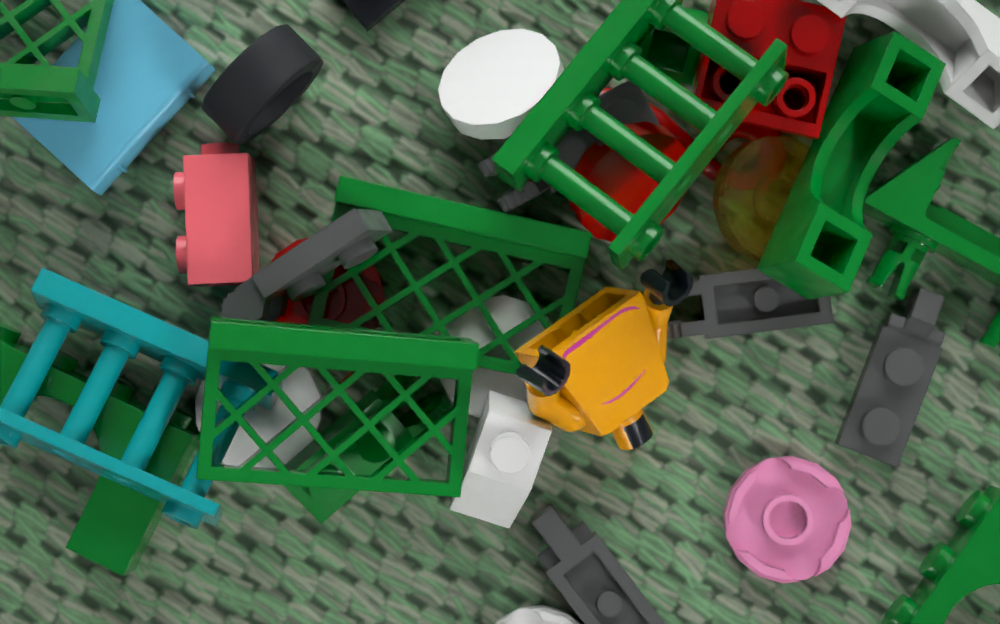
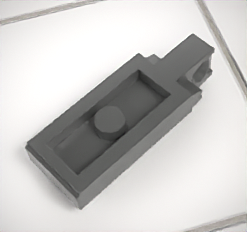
[834,288,945,467]
[530,503,665,624]

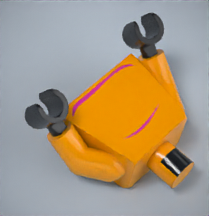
[514,259,694,450]

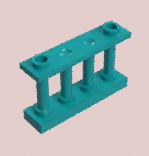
[0,268,283,529]

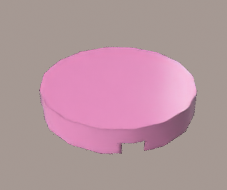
[723,456,852,583]

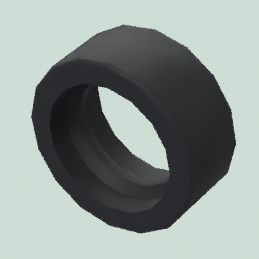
[201,24,323,145]

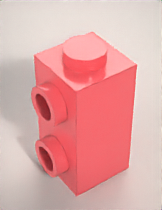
[173,143,260,287]

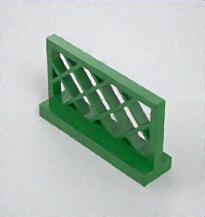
[0,0,114,123]
[308,176,592,375]
[196,316,479,497]

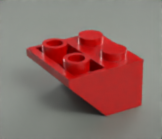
[693,0,847,139]

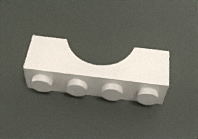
[817,0,1000,129]

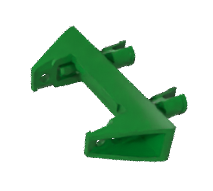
[863,137,1000,356]

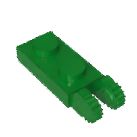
[283,375,452,524]

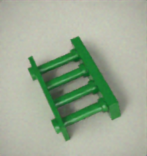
[492,0,789,270]

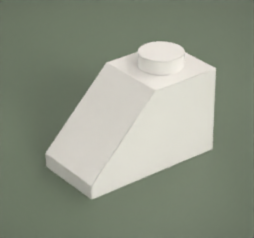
[449,390,552,528]

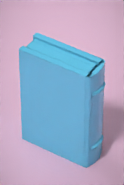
[12,0,216,195]

